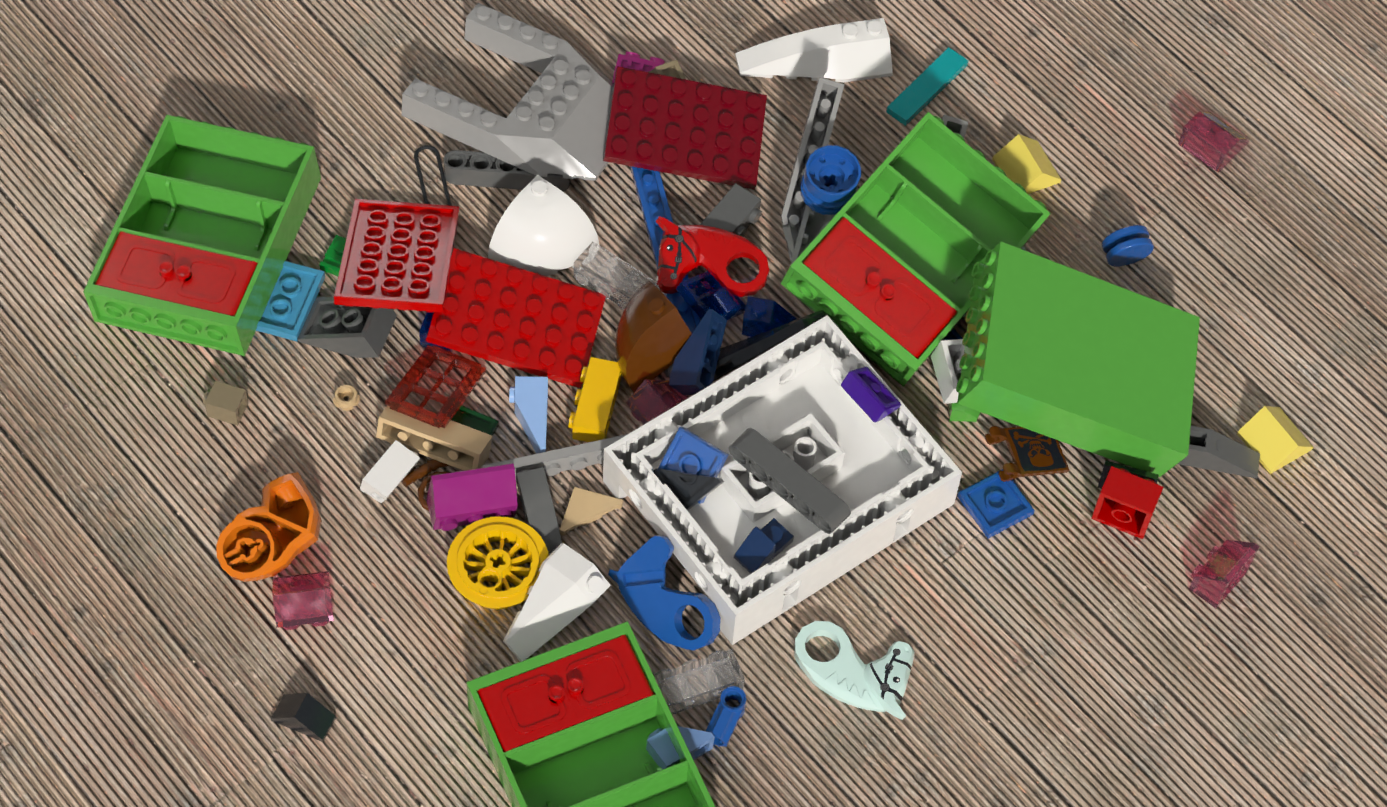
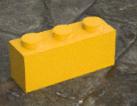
[568,357,622,442]

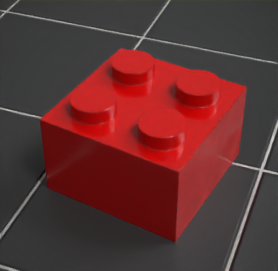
[1091,466,1163,539]

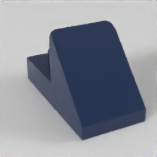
[733,518,794,574]

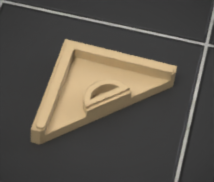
[559,487,623,536]

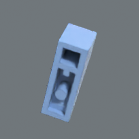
[509,376,548,454]

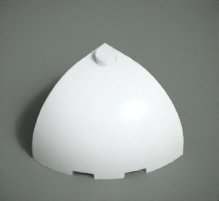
[488,175,599,276]

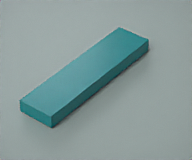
[886,47,969,126]

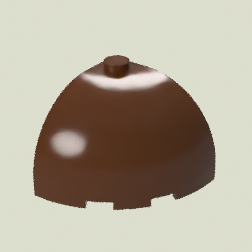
[615,281,692,394]

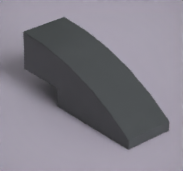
[516,467,562,555]

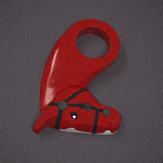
[655,216,769,297]

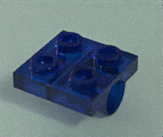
[676,271,747,320]

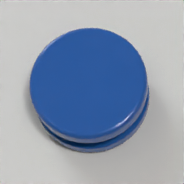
[1102,225,1154,267]

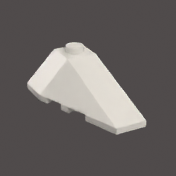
[503,543,610,662]

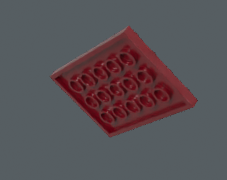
[603,66,767,190]

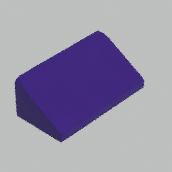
[841,367,902,423]

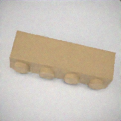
[376,398,493,471]

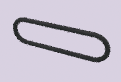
[414,145,452,206]

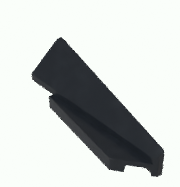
[713,310,826,381]

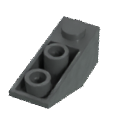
[1178,426,1260,479]

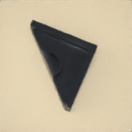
[653,468,724,511]

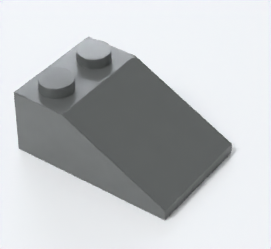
[298,297,397,358]

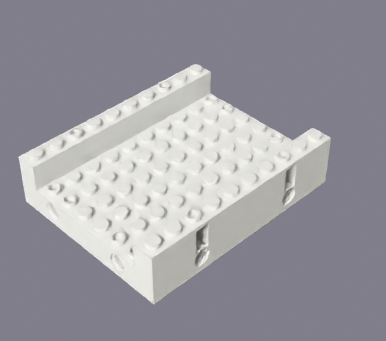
[603,315,962,645]

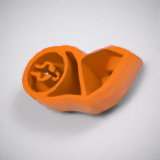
[216,472,322,582]

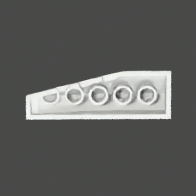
[735,18,893,83]

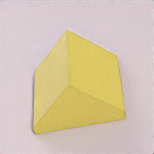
[992,134,1061,194]
[1237,406,1313,474]

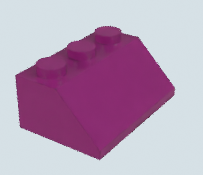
[427,463,518,531]

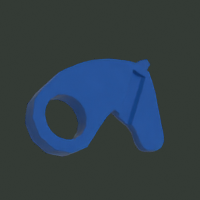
[608,535,721,651]

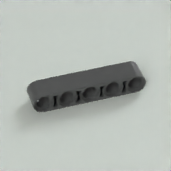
[444,150,570,192]
[729,428,851,534]

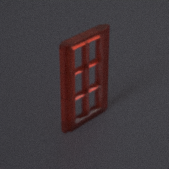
[385,345,486,429]

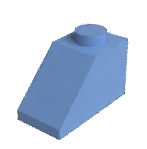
[646,726,715,770]

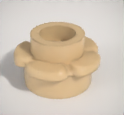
[333,385,360,411]

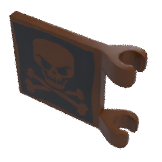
[985,426,1069,482]

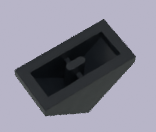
[271,693,336,742]

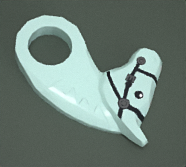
[794,621,915,720]

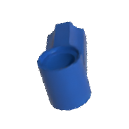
[706,686,746,747]

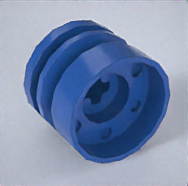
[800,145,861,215]

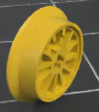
[447,516,549,609]

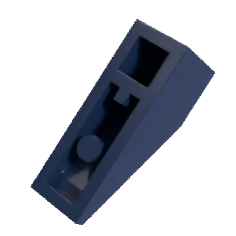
[669,309,727,395]

